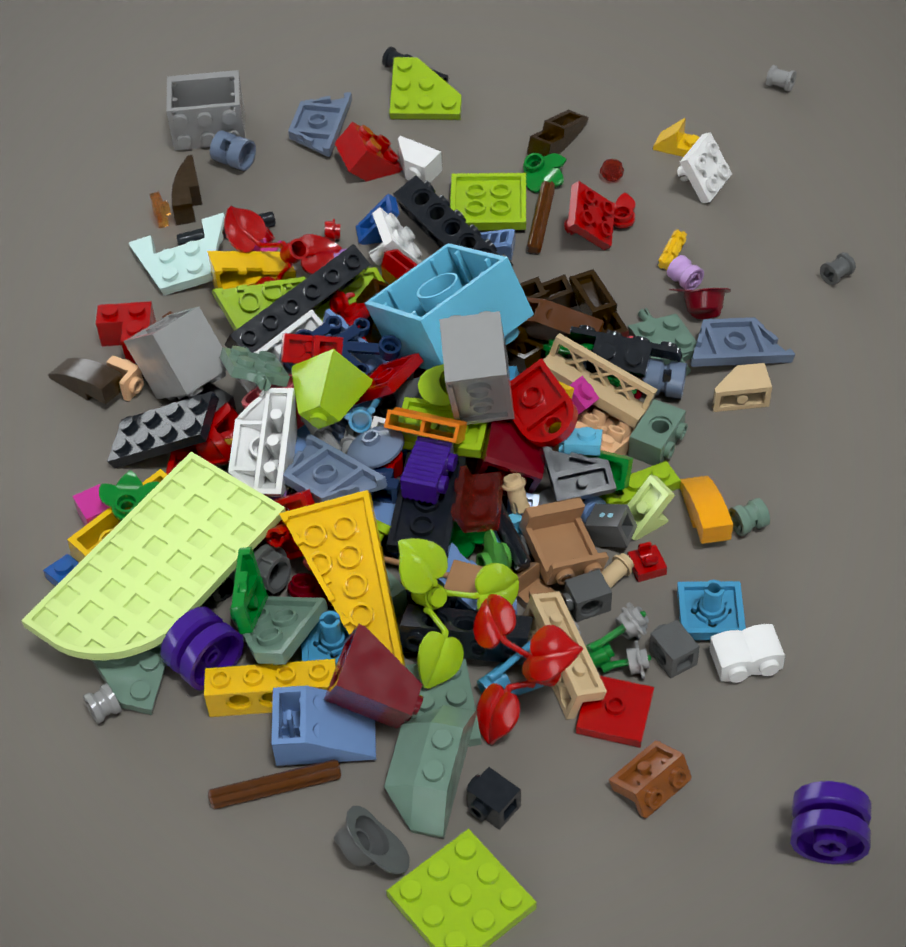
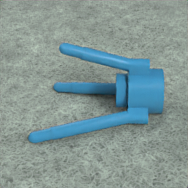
[344,397,383,434]
[477,641,544,696]

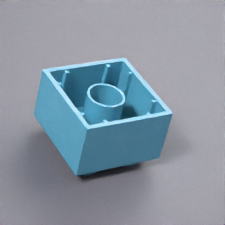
[364,243,534,370]

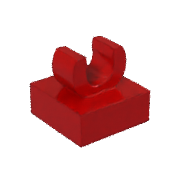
[627,542,667,582]

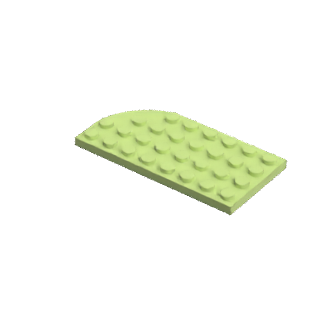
[21,452,286,660]

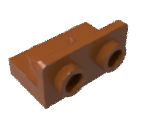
[609,740,692,819]

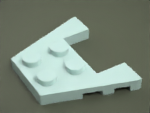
[129,213,225,296]

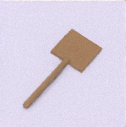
[384,556,482,599]

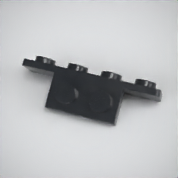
[570,325,682,378]

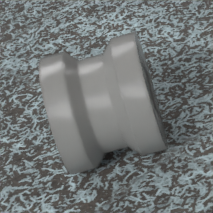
[83,683,122,724]

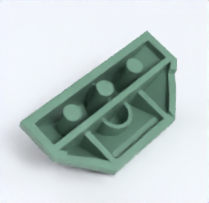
[384,705,477,839]

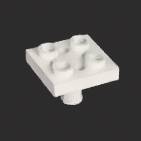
[677,132,732,204]
[369,208,422,265]

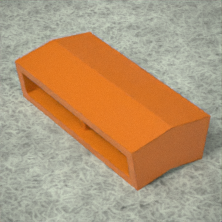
[384,407,467,444]

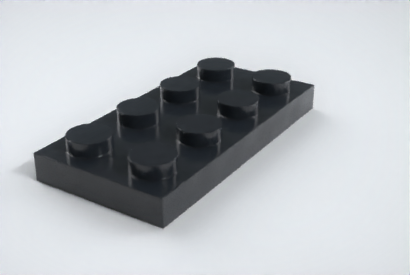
[107,391,219,469]
[386,452,466,558]

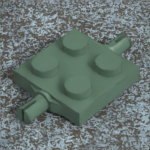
[628,308,697,376]
[220,346,290,391]

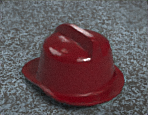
[669,288,731,320]

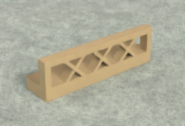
[543,333,658,428]
[523,591,607,720]

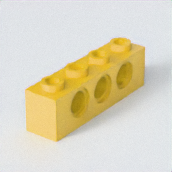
[204,659,336,717]

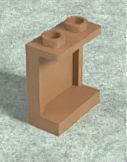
[519,497,609,586]

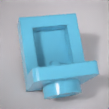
[559,427,603,456]

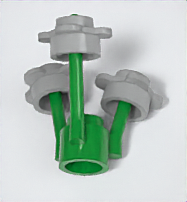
[585,602,651,679]

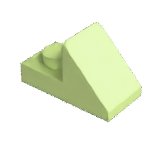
[627,475,675,541]

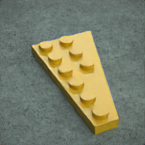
[279,490,406,667]

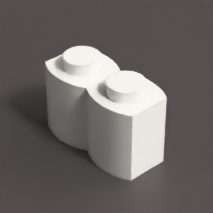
[709,624,785,683]

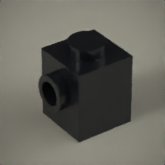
[467,767,521,830]

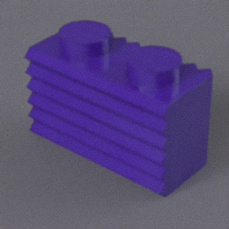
[400,436,458,504]

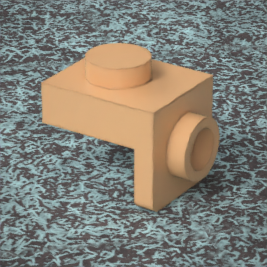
[106,355,144,402]

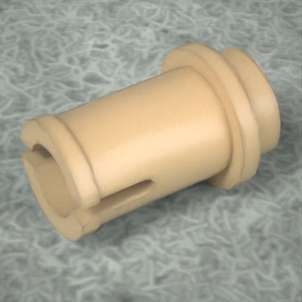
[502,473,530,514]
[602,553,634,589]

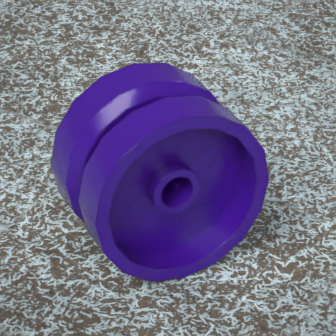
[160,607,244,690]
[790,781,872,864]

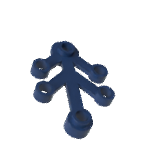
[295,316,402,377]

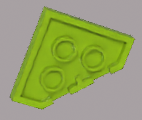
[389,57,462,120]

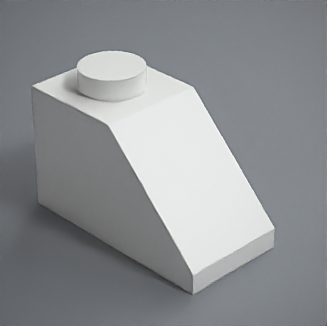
[398,136,442,183]

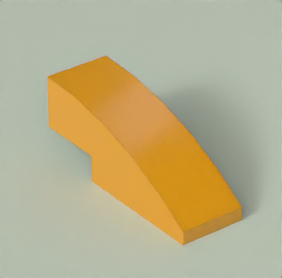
[680,475,733,544]

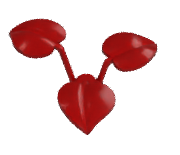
[224,206,342,285]
[473,594,583,745]

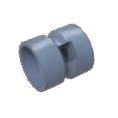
[210,130,256,171]
[642,358,687,399]

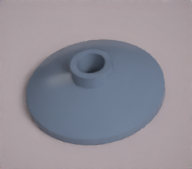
[347,425,404,469]

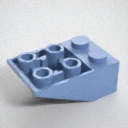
[272,686,376,766]

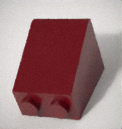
[473,419,550,496]
[324,624,423,729]

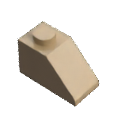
[712,363,772,412]

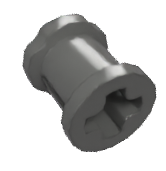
[820,252,856,285]

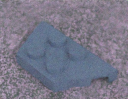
[288,92,352,157]
[690,317,795,367]
[283,434,387,503]

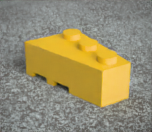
[207,251,296,289]

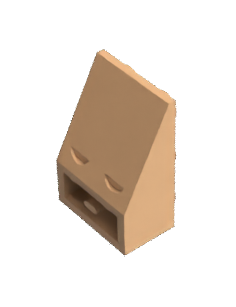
[553,405,636,456]

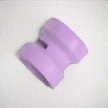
[667,255,704,290]

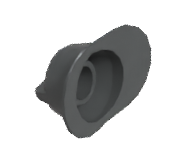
[334,806,410,875]

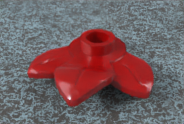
[602,193,636,228]

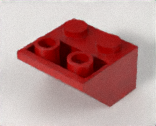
[334,122,403,181]

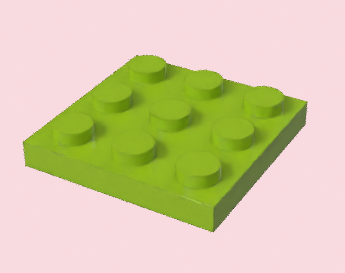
[450,173,526,231]
[386,828,537,947]

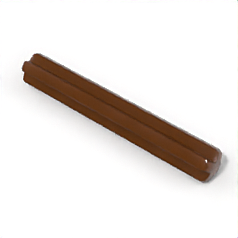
[527,181,555,254]
[208,759,341,809]

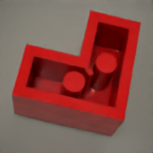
[95,301,156,364]

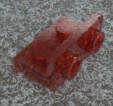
[451,466,504,533]

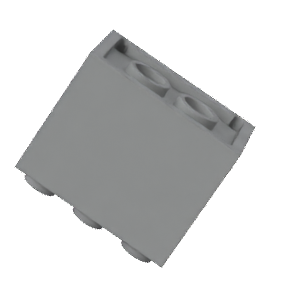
[166,70,246,151]
[124,307,227,400]
[439,311,515,425]

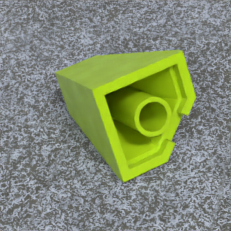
[291,349,373,429]

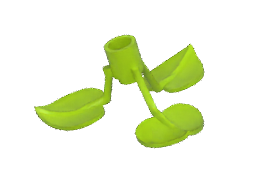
[398,538,519,689]

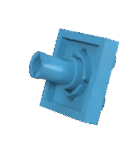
[677,580,746,640]
[301,611,349,665]

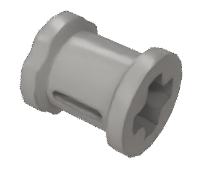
[766,65,797,92]

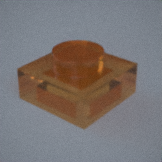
[149,192,171,228]

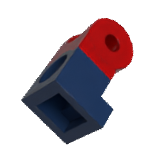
[371,450,403,504]

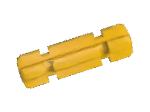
[658,229,687,270]

